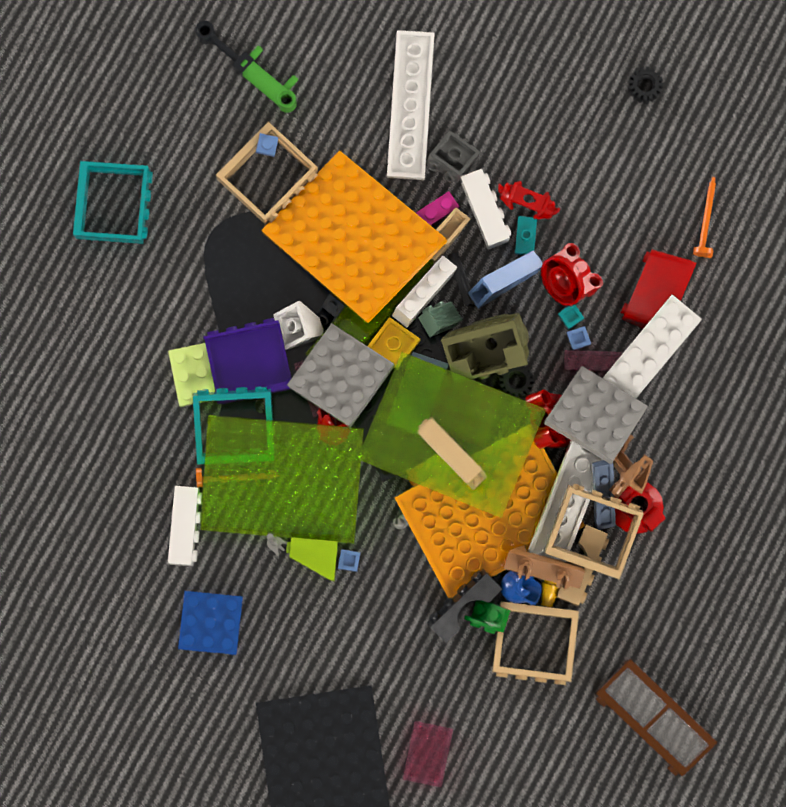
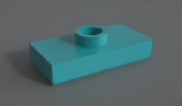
[515,216,537,255]

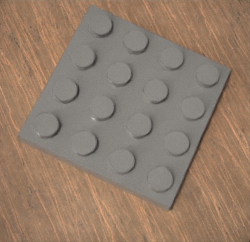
[287,323,395,428]
[544,366,648,464]

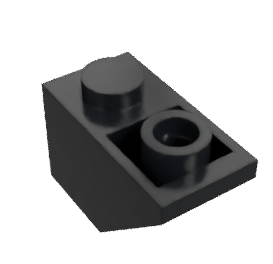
[316,292,348,330]

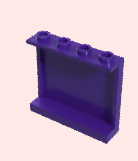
[203,318,292,405]

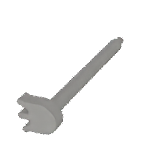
[267,533,287,556]

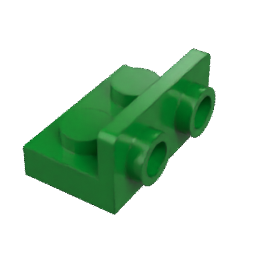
[464,600,511,634]

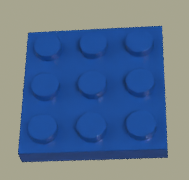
[178,591,243,655]

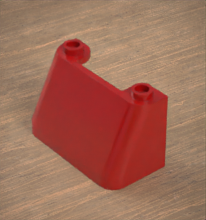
[621,249,696,329]

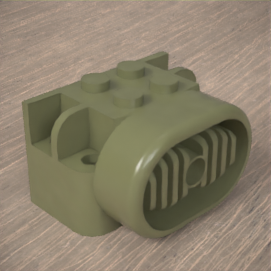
[441,313,529,383]

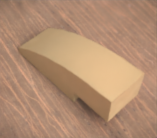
[427,207,470,267]

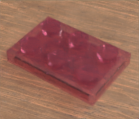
[403,721,453,787]

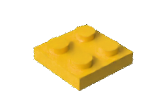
[368,317,421,371]

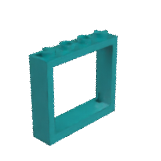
[73,161,153,244]
[193,386,275,464]

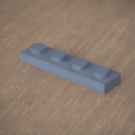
[592,460,616,530]

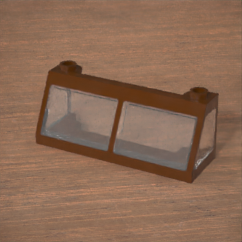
[595,659,718,777]

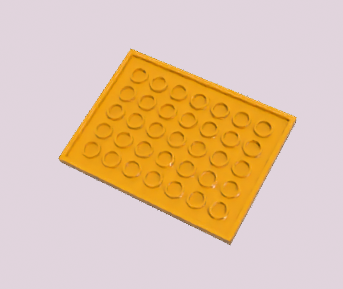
[261,150,448,323]
[394,424,585,598]

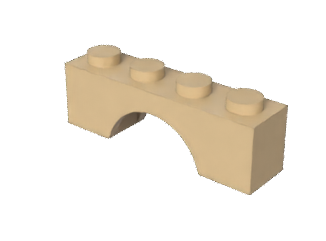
[556,525,609,606]

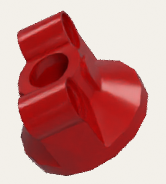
[541,243,603,306]
[525,389,570,449]
[615,482,666,534]

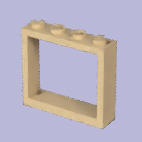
[216,122,318,225]
[417,418,487,490]
[545,483,644,579]
[492,601,579,685]

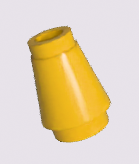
[541,580,561,607]

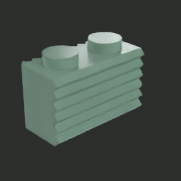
[418,301,463,337]

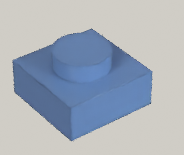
[256,133,279,157]
[566,326,591,351]
[338,549,360,572]

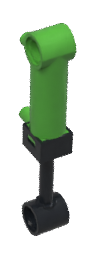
[195,21,298,113]

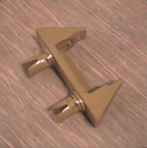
[609,434,653,498]
[504,545,585,590]

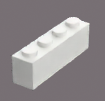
[460,169,511,250]
[392,255,457,328]
[168,486,203,566]

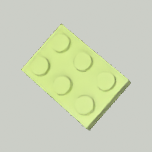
[168,343,216,407]

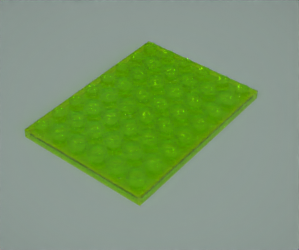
[357,352,546,518]
[200,415,364,544]

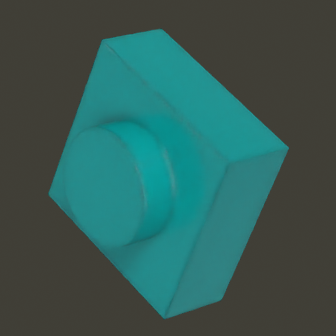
[558,304,584,330]

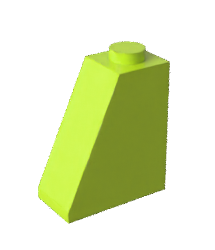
[286,537,338,581]

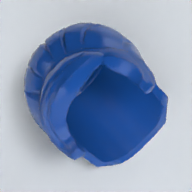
[501,571,542,606]

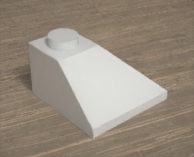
[273,301,324,350]

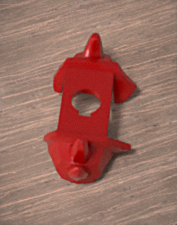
[498,181,560,219]

